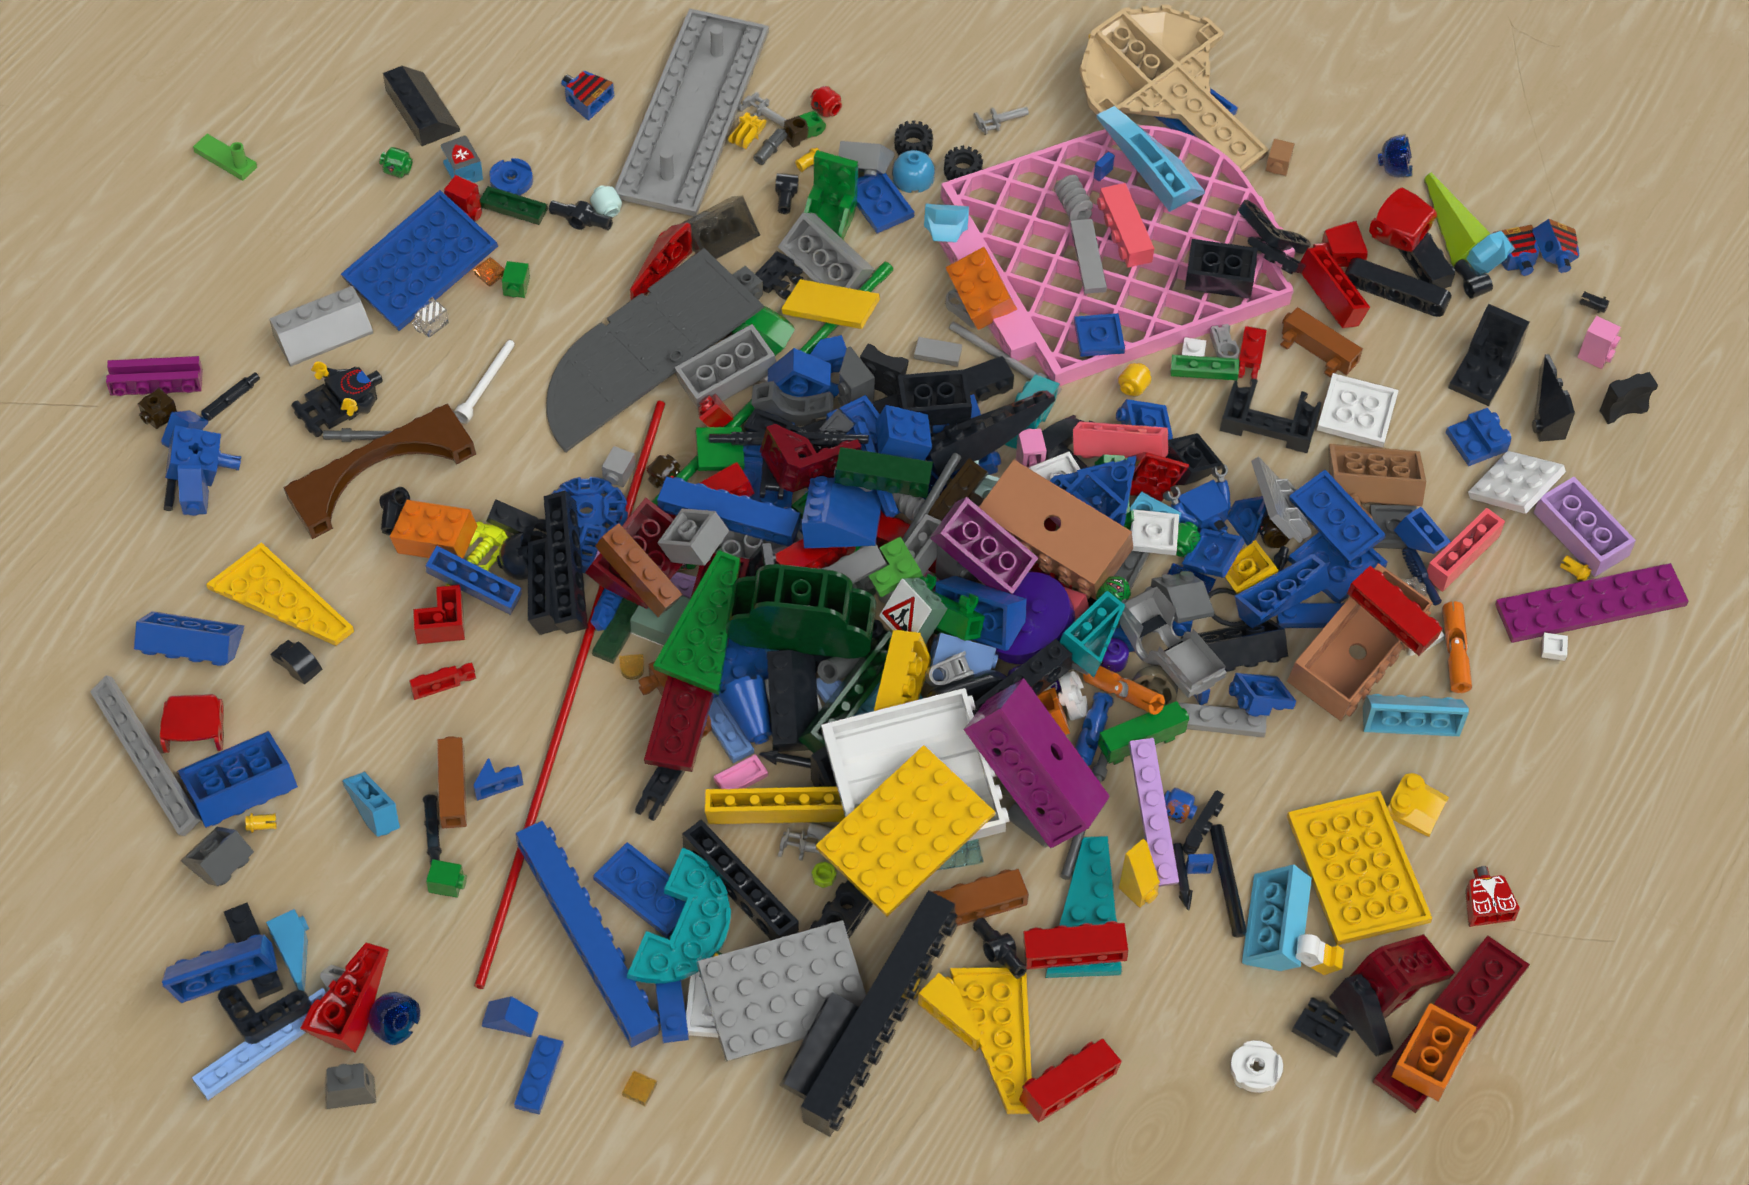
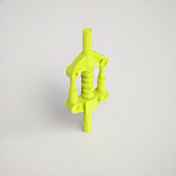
[445,522,508,586]

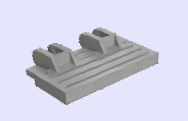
[1251,456,1311,543]

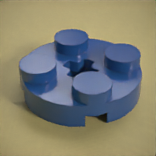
[490,158,533,196]

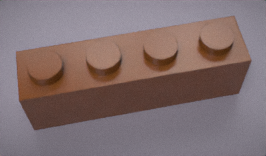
[595,523,682,617]
[924,869,1029,926]

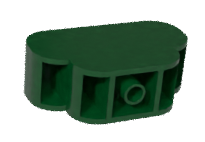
[726,564,876,659]

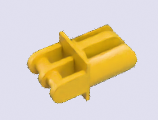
[728,112,766,149]

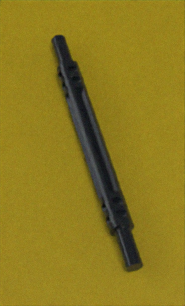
[709,432,869,446]

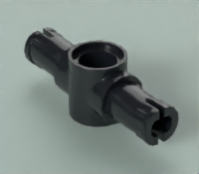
[549,200,613,231]
[973,917,1027,979]

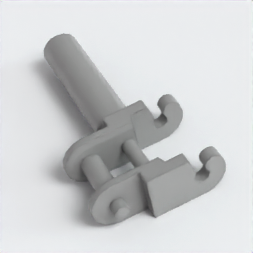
[738,92,787,127]
[973,107,1029,135]
[778,828,821,861]

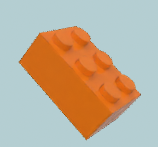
[945,247,1017,330]
[390,500,478,558]
[1392,1003,1477,1102]

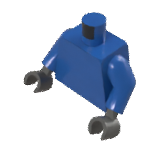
[1163,464,1231,534]

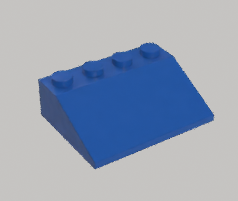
[802,476,882,548]
[178,731,298,828]

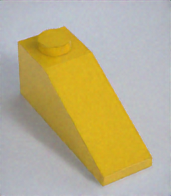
[1119,839,1160,908]
[918,973,980,1051]

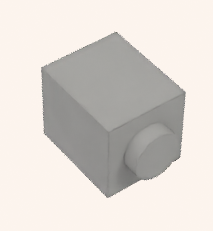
[602,446,636,487]

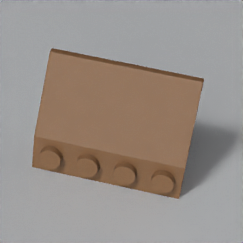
[1329,444,1426,506]

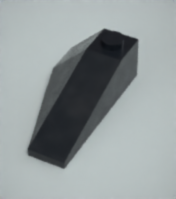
[1532,354,1575,442]

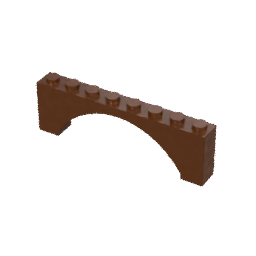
[283,403,476,539]

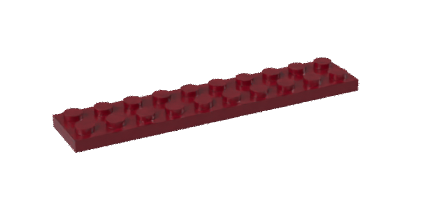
[644,553,750,772]

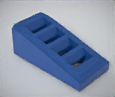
[580,523,607,574]

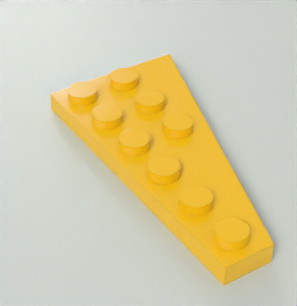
[206,542,354,646]
[950,968,1032,1114]

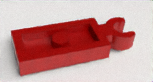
[409,663,476,700]

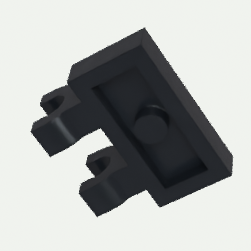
[755,251,804,300]

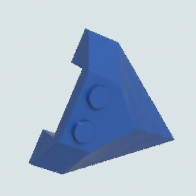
[1050,456,1137,526]

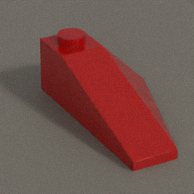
[630,222,692,300]

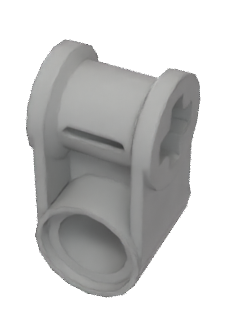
[925,651,974,687]

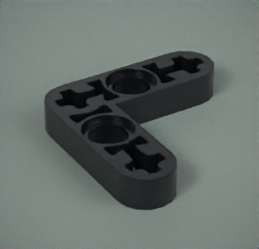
[1238,200,1311,254]
[218,985,311,1044]

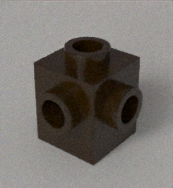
[138,388,177,430]

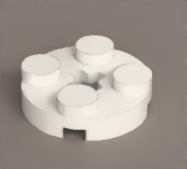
[1058,671,1088,721]
[1230,1041,1283,1093]

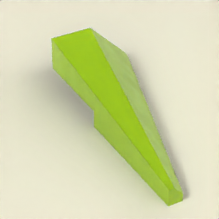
[1424,172,1491,267]

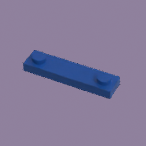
[1276,603,1345,628]
[655,980,689,1043]

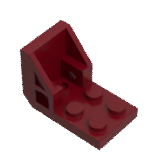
[760,424,861,492]
[1349,934,1455,1019]

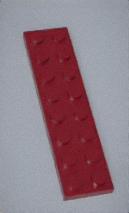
[1373,935,1530,1113]

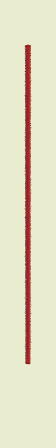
[474,401,665,989]

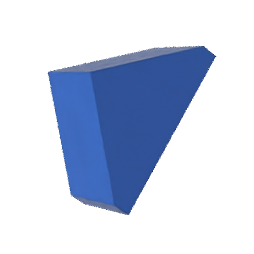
[161,410,208,448]
[482,996,539,1037]

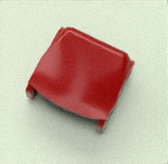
[1369,187,1437,252]
[160,694,224,753]

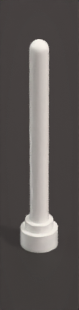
[454,340,515,424]

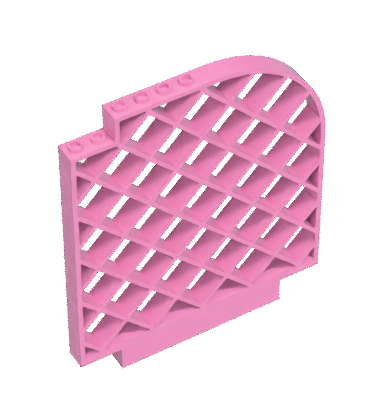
[938,125,1295,386]

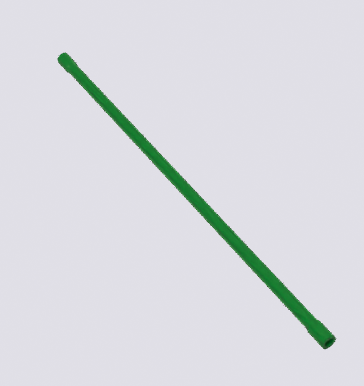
[651,261,893,506]

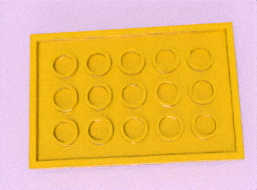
[816,745,995,917]
[1287,791,1432,945]

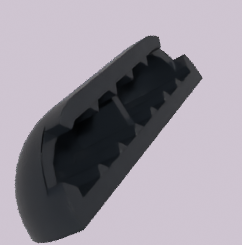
[925,670,1007,702]

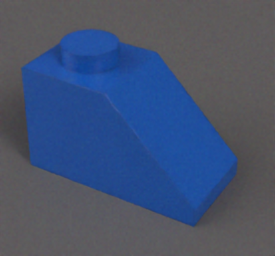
[178,465,209,516]
[1394,507,1451,554]

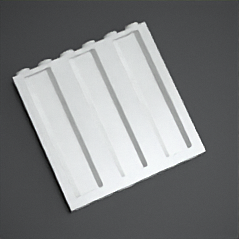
[821,688,1009,841]

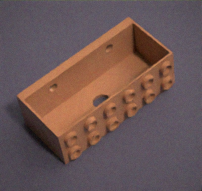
[979,460,1134,600]
[1287,563,1433,721]

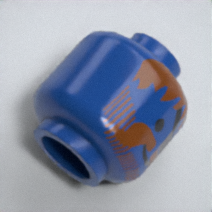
[1164,788,1198,824]

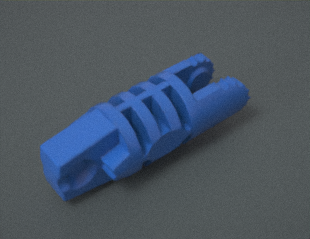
[591,588,623,631]

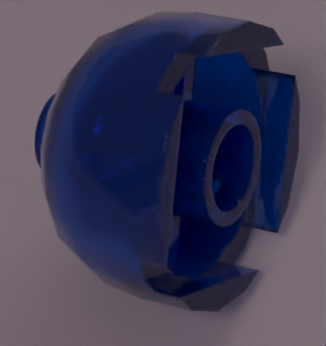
[1378,134,1413,178]
[368,992,421,1045]

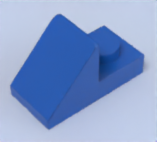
[473,758,524,801]

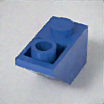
[810,335,847,373]

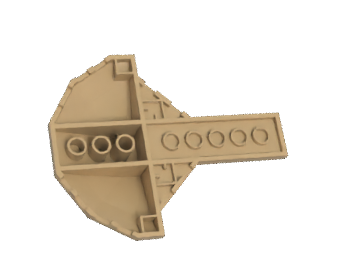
[1079,4,1269,172]

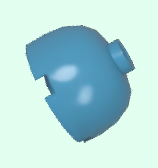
[892,150,935,193]

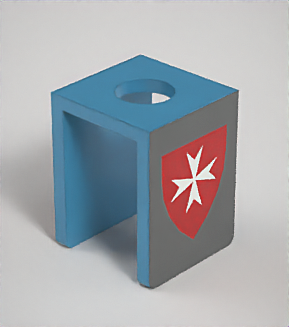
[441,136,483,183]

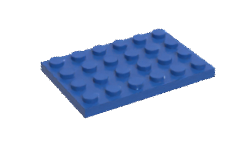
[341,190,498,331]

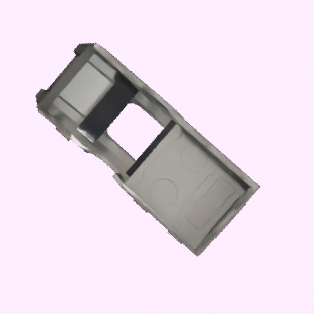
[1119,586,1227,698]

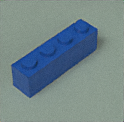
[425,546,522,615]

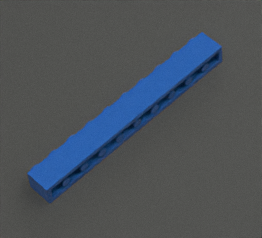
[516,821,661,1048]

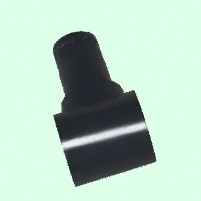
[775,173,799,214]
[1454,259,1493,299]

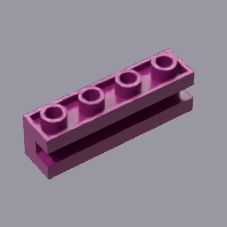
[106,356,203,396]

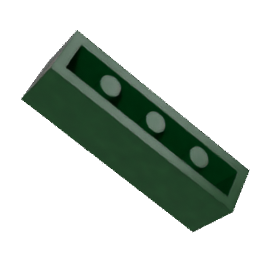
[835,447,933,498]

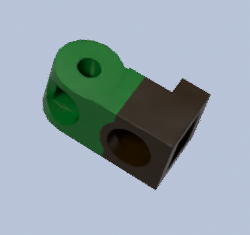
[784,111,826,148]

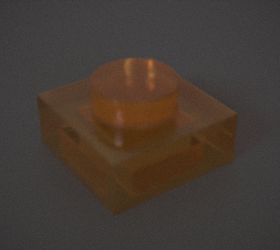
[474,257,505,287]

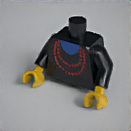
[311,361,383,420]

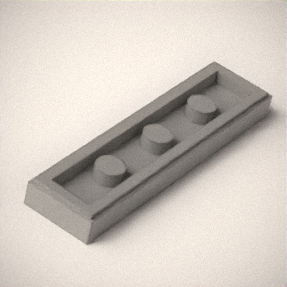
[1070,219,1107,294]

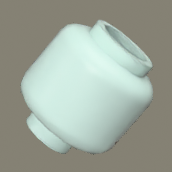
[590,185,622,218]

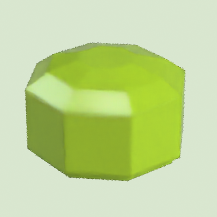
[812,862,836,888]

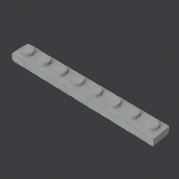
[90,676,201,836]

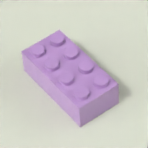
[1534,477,1636,577]

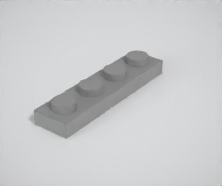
[1178,702,1267,738]

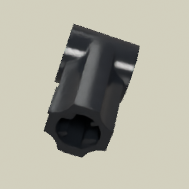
[379,487,410,535]

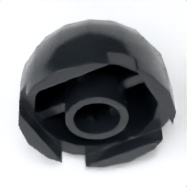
[497,532,533,580]

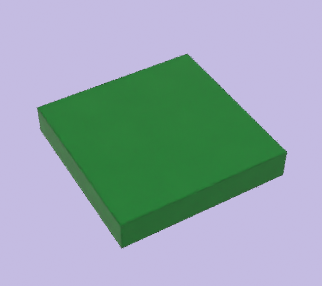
[695,427,745,471]

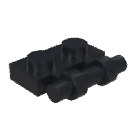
[291,384,349,437]
[1292,997,1354,1058]

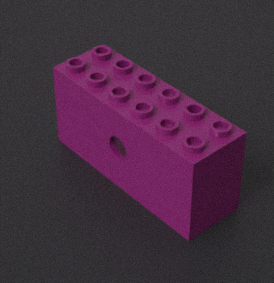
[964,678,1110,849]

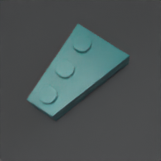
[1005,374,1060,449]
[1060,591,1126,677]

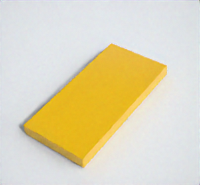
[781,279,880,329]

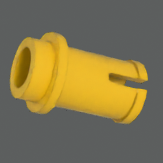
[795,148,820,172]
[1560,555,1592,581]
[245,813,277,833]

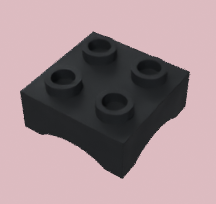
[860,343,909,396]
[1600,372,1658,424]

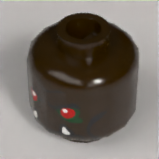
[647,454,681,488]
[1259,515,1290,548]

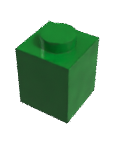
[502,261,530,298]
[426,860,467,898]

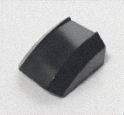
[1165,433,1223,485]

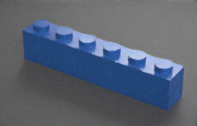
[657,476,801,547]

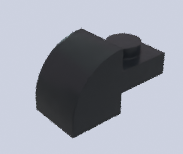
[270,640,323,684]

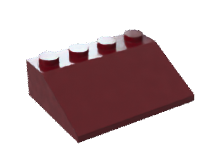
[585,497,683,609]

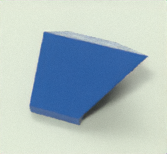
[1227,496,1268,546]

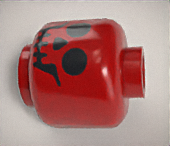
[811,86,842,118]

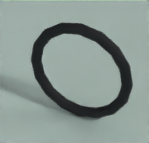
[1208,588,1246,627]

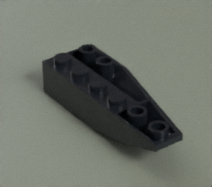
[926,390,1056,477]

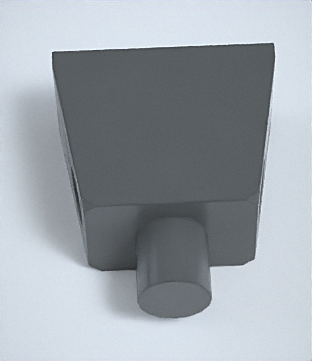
[325,1063,376,1109]

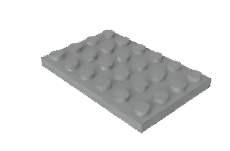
[697,920,866,1062]

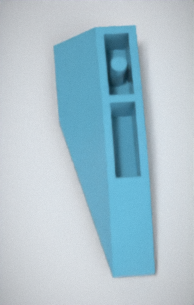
[1096,106,1205,212]

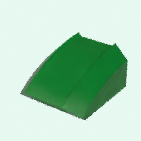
[732,306,795,356]

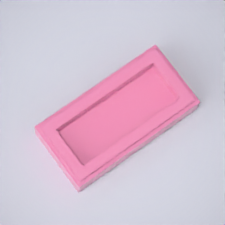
[714,754,768,789]

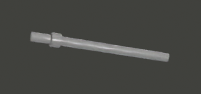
[949,322,1062,395]

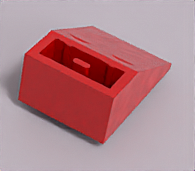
[1129,452,1189,502]

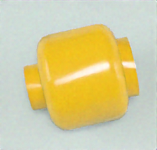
[1118,363,1151,396]

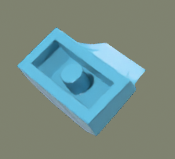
[924,204,969,242]
[1466,231,1515,274]

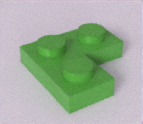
[869,537,923,598]

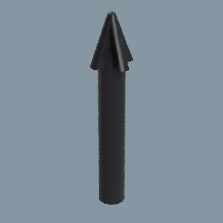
[163,478,177,511]
[759,749,811,769]
[1173,843,1193,910]

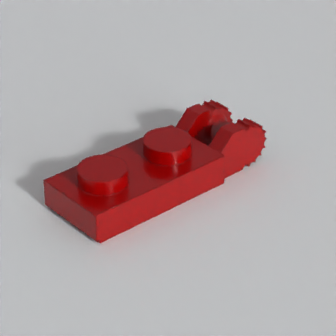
[1238,326,1267,379]

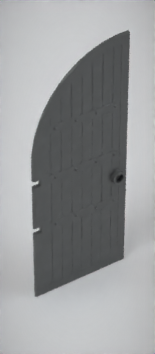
[546,248,764,452]

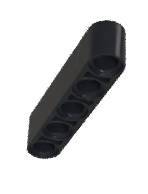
[1345,258,1452,317]

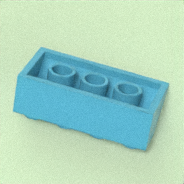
[1363,694,1469,737]
[1242,864,1312,971]

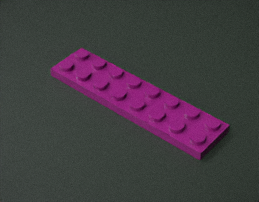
[1495,563,1689,643]

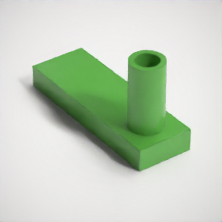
[193,134,257,181]

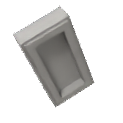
[914,337,962,367]

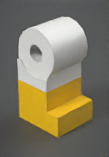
[1296,934,1344,975]

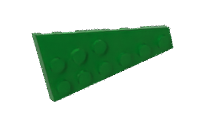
[653,550,741,695]

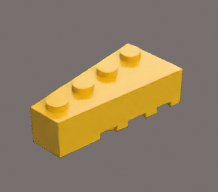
[874,630,932,711]

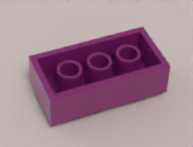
[930,497,1038,594]

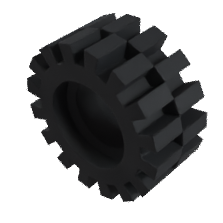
[894,120,933,155]
[944,146,983,181]

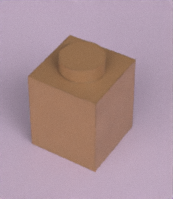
[1266,139,1295,176]

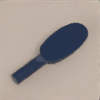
[1402,547,1442,606]

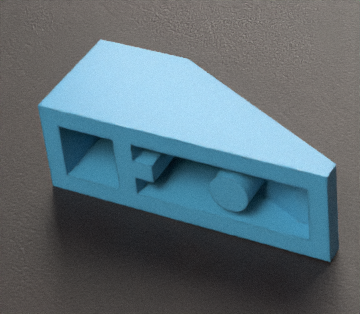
[342,772,400,837]
[266,909,309,991]

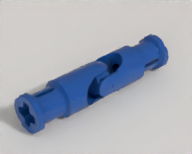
[1075,692,1114,766]

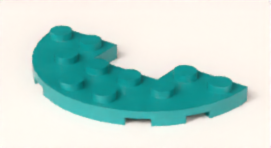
[627,847,731,984]

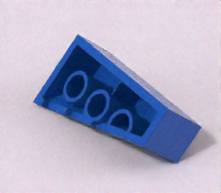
[1235,554,1330,628]

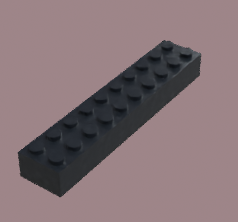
[801,890,958,1137]

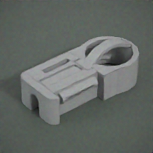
[945,289,976,329]
[1210,324,1239,359]

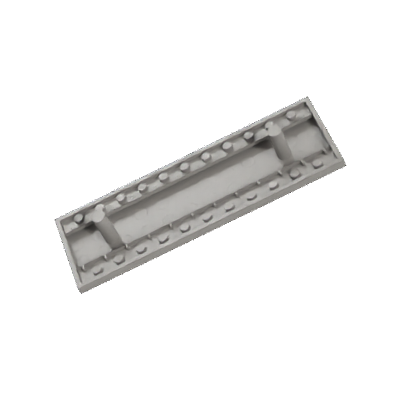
[615,9,769,217]

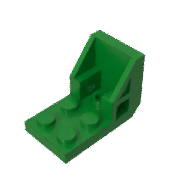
[804,150,858,240]

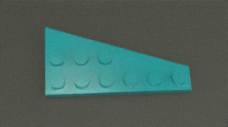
[1046,836,1122,978]

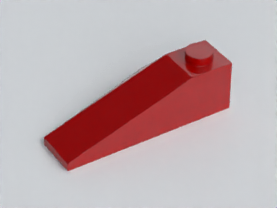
[300,943,389,1053]

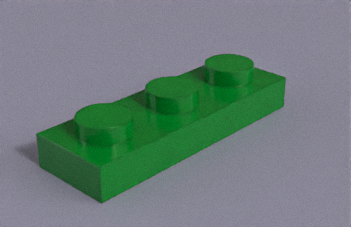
[1170,355,1239,381]

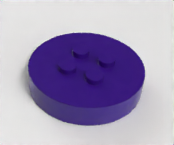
[987,572,1075,665]

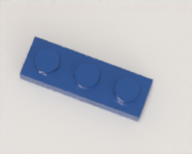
[514,1035,564,1115]

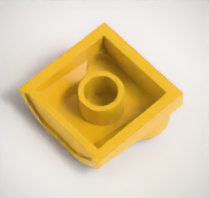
[1225,540,1278,594]
[1388,773,1449,837]

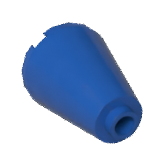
[719,675,772,745]

